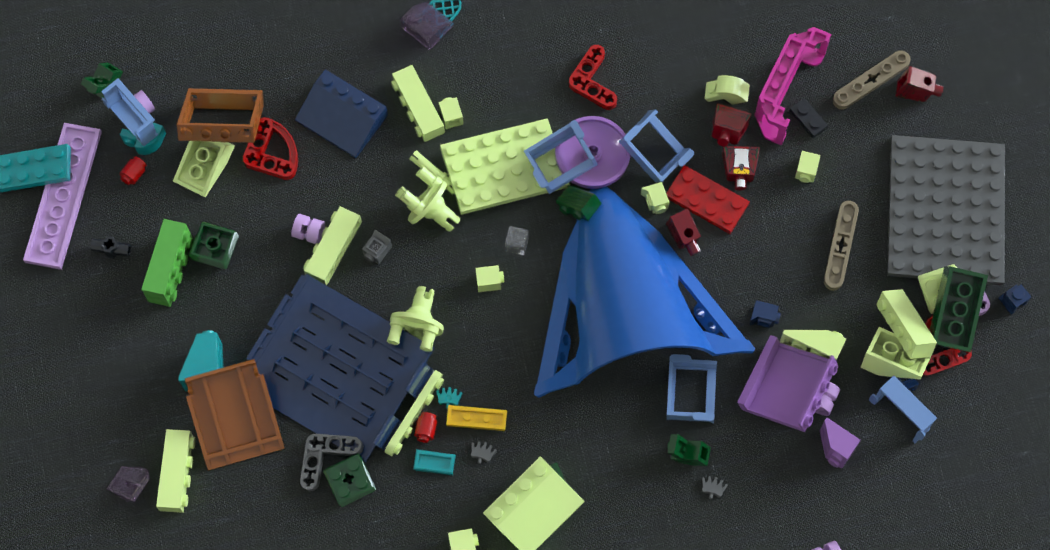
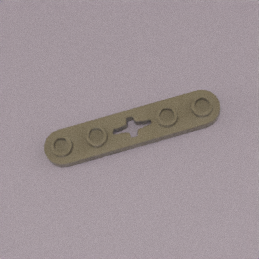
[833,51,911,109]
[824,201,859,290]

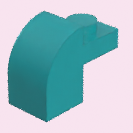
[120,123,166,155]

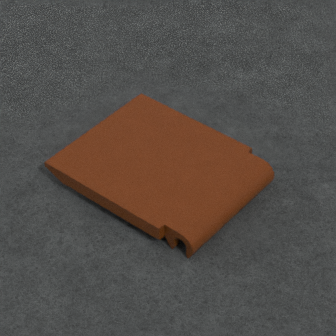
[185,359,285,470]

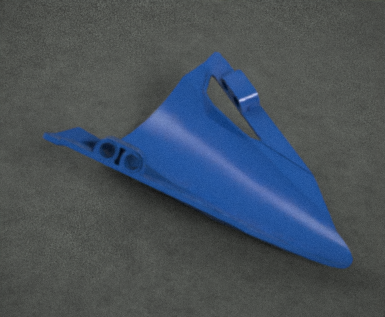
[534,187,755,398]

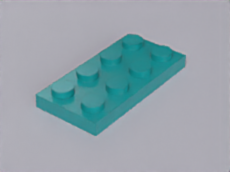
[0,144,71,193]

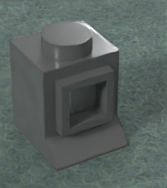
[362,230,392,264]

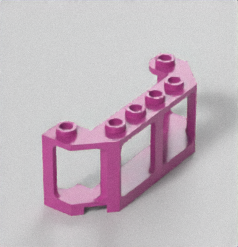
[755,27,831,145]

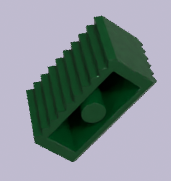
[556,185,602,221]

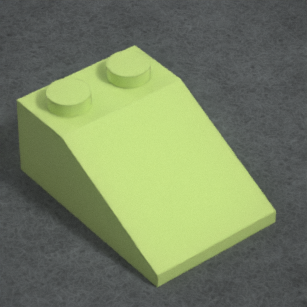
[173,141,235,197]
[860,327,933,379]
[780,330,846,360]

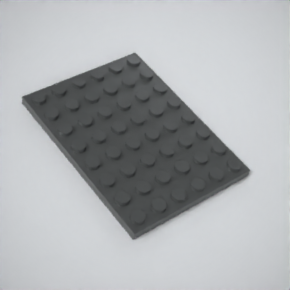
[887,135,1005,286]

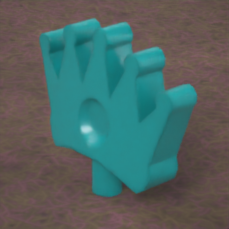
[436,387,462,409]

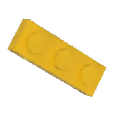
[446,405,507,431]

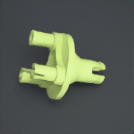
[395,166,460,232]
[387,286,444,352]

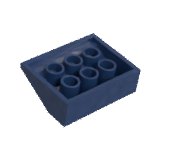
[295,69,388,158]

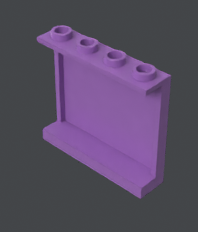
[737,335,838,432]

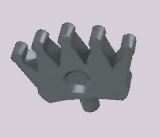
[471,442,497,464]
[702,476,728,499]

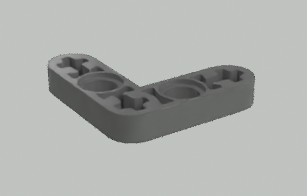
[300,434,364,492]

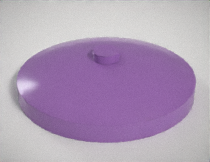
[555,116,630,189]

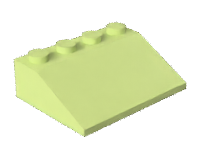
[483,457,585,550]

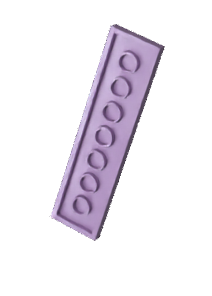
[23,123,102,270]

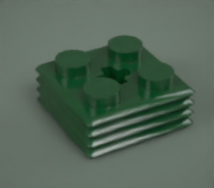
[189,222,239,269]
[323,453,376,507]

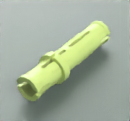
[409,151,454,195]

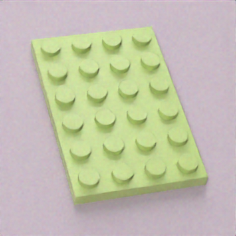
[440,118,570,215]

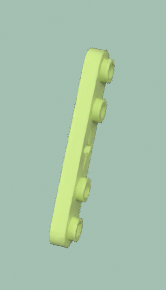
[385,371,444,456]

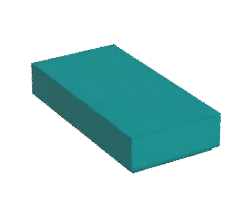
[413,449,456,475]

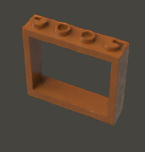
[177,88,264,143]

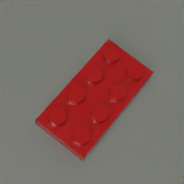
[666,165,750,234]

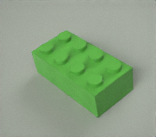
[141,219,194,307]

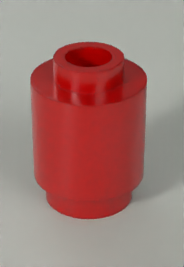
[119,156,147,185]
[414,412,437,443]

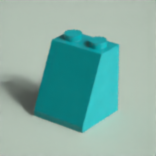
[179,330,223,392]

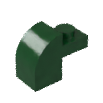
[81,62,123,98]
[667,434,711,466]

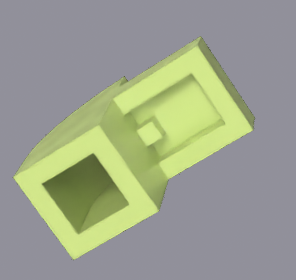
[705,75,750,105]

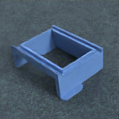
[101,78,158,146]
[618,109,694,182]
[524,120,598,194]
[667,354,717,423]
[869,376,937,443]

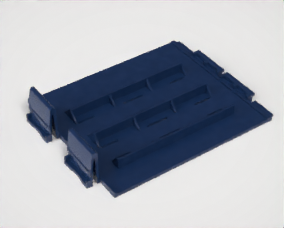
[246,274,435,463]

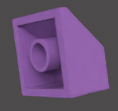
[820,418,860,469]

